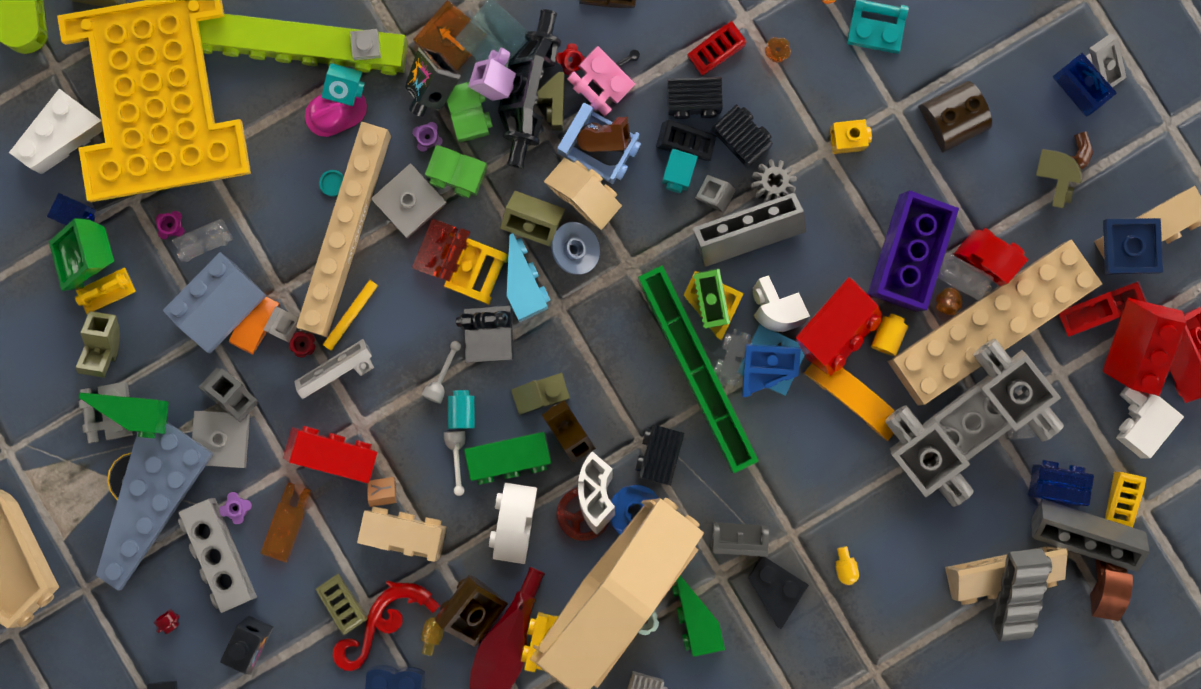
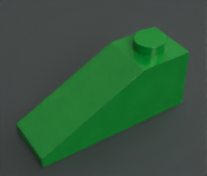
[79,392,169,439]

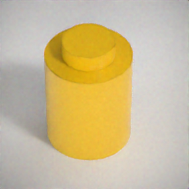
[871,314,908,357]

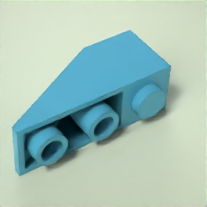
[507,234,550,322]

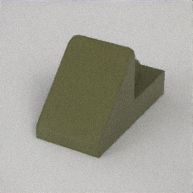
[536,72,564,131]
[511,373,570,415]

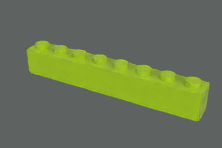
[198,14,408,75]

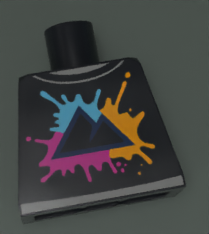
[405,46,461,117]
[220,616,273,675]

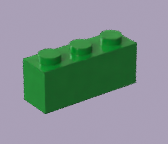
[464,432,552,485]

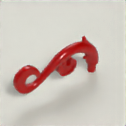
[332,581,440,671]

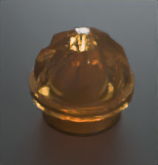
[936,288,963,315]

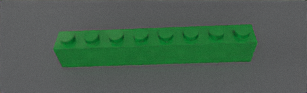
[637,265,759,473]

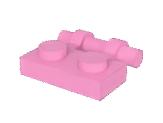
[567,46,635,117]

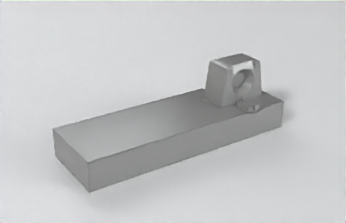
[294,339,374,399]

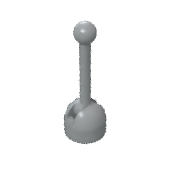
[421,341,461,404]

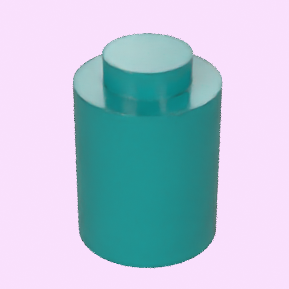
[448,390,475,429]

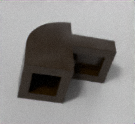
[542,400,596,463]

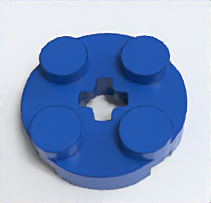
[610,485,658,535]

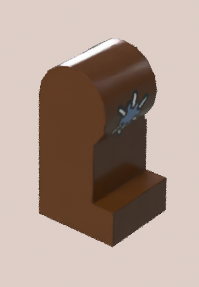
[577,117,631,152]

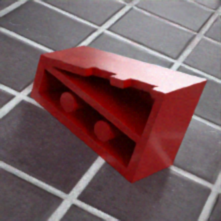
[283,426,378,484]

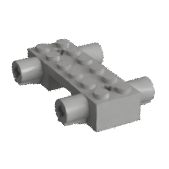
[885,339,1064,507]

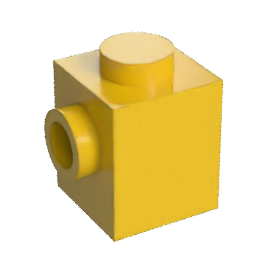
[830,119,872,154]

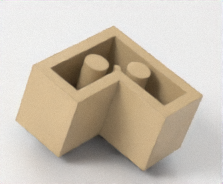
[544,157,622,230]

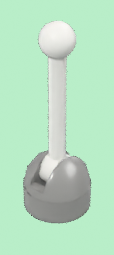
[444,430,466,496]

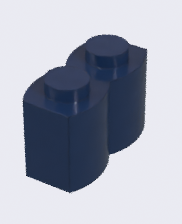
[365,665,425,689]

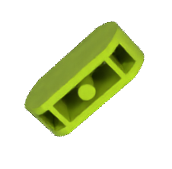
[0,0,48,54]

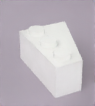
[9,89,103,174]

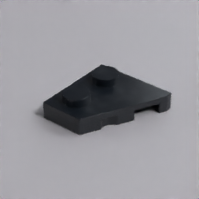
[748,556,809,629]

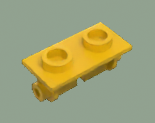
[75,267,136,315]

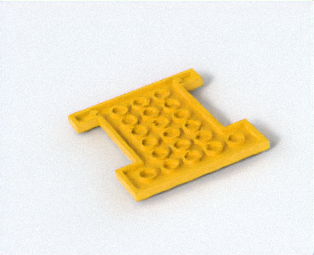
[57,0,251,202]

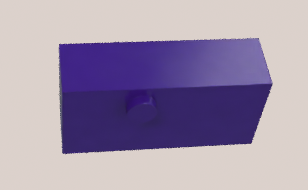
[868,190,959,312]

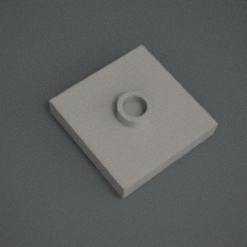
[371,163,447,239]
[192,411,250,468]

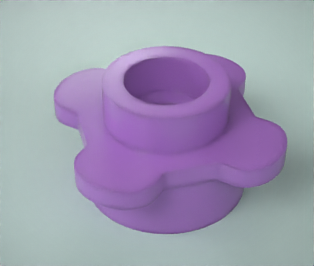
[412,122,443,152]
[219,492,252,524]

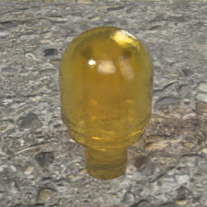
[421,617,444,656]

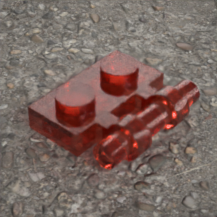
[412,219,470,282]

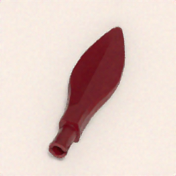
[470,567,545,689]

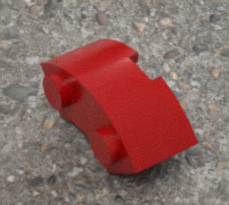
[953,228,1029,287]

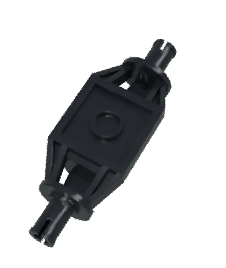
[498,9,561,169]

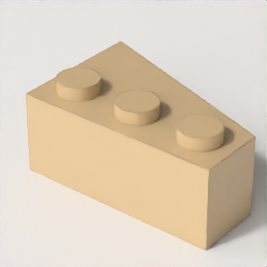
[357,506,447,562]

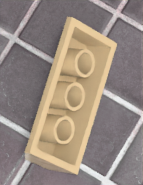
[945,546,1067,605]

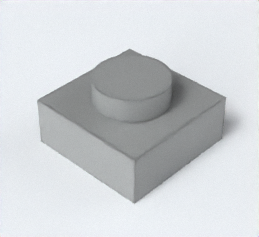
[350,29,381,61]
[263,306,299,343]

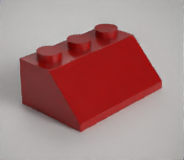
[796,277,883,377]
[1102,298,1186,396]
[1169,307,1201,403]

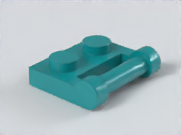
[847,0,909,54]

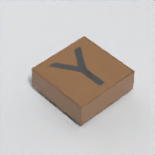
[368,477,397,507]

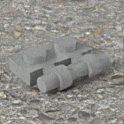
[78,382,136,443]

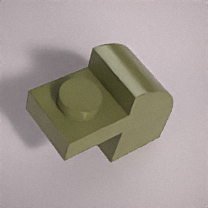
[1036,149,1082,208]
[76,311,120,378]

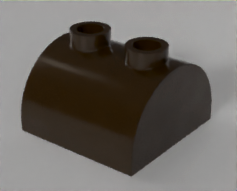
[918,81,992,153]
[435,575,508,647]

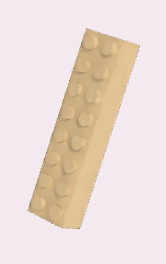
[887,239,1102,406]

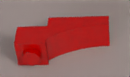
[1059,281,1147,337]

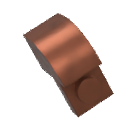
[1090,559,1133,621]

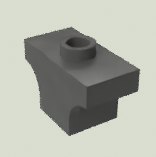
[198,368,259,423]

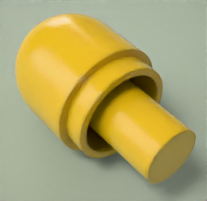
[835,546,859,585]

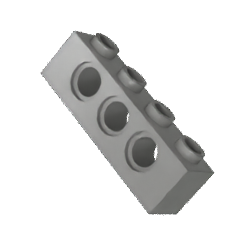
[178,498,257,613]

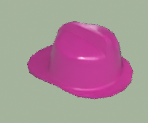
[305,94,367,137]

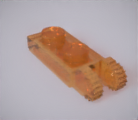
[260,482,311,563]

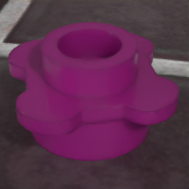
[155,211,185,240]

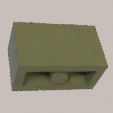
[500,191,565,247]

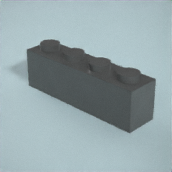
[693,192,806,267]
[1031,499,1150,572]

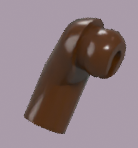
[1072,131,1093,169]

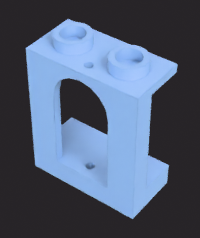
[557,103,641,184]

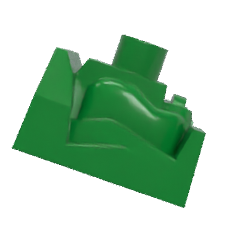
[49,218,114,291]

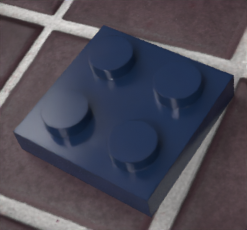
[1103,218,1163,274]

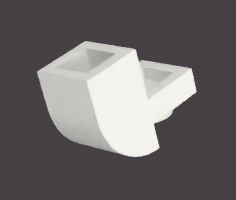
[753,275,810,332]

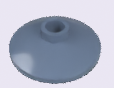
[551,222,600,275]

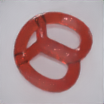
[556,487,609,541]

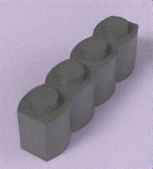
[992,548,1052,642]

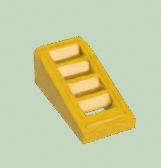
[1105,472,1146,528]

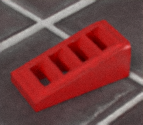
[687,21,746,76]

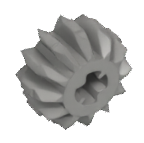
[751,159,797,203]

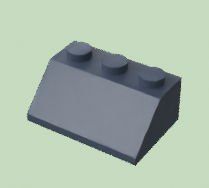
[163,252,267,354]

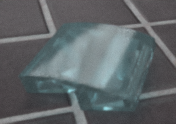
[455,0,528,62]

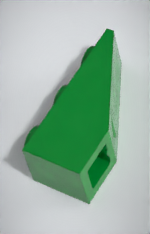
[672,575,725,657]

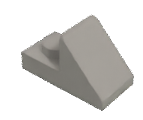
[1081,34,1126,92]

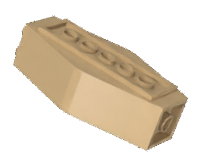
[530,498,704,689]

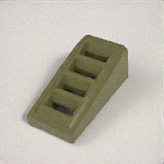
[316,573,368,635]

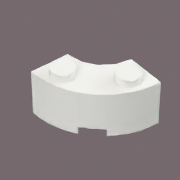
[578,452,615,534]
[489,483,537,564]

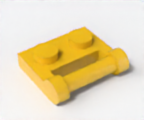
[444,237,509,305]

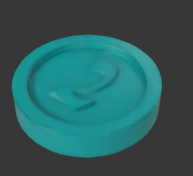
[319,170,344,197]

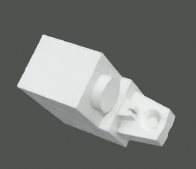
[1116,386,1184,458]

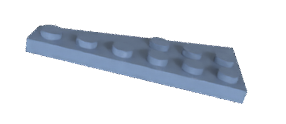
[96,422,214,591]

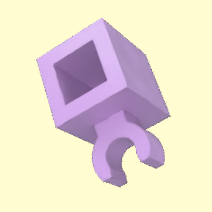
[468,47,516,101]

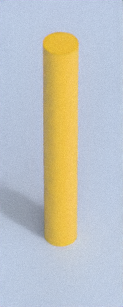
[322,280,378,351]

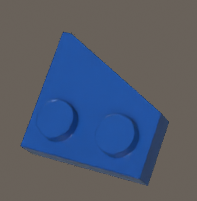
[742,344,801,397]

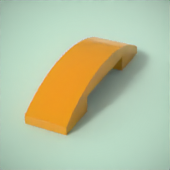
[804,363,895,441]

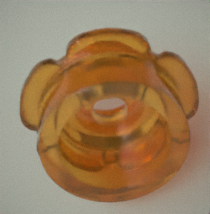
[765,37,791,63]

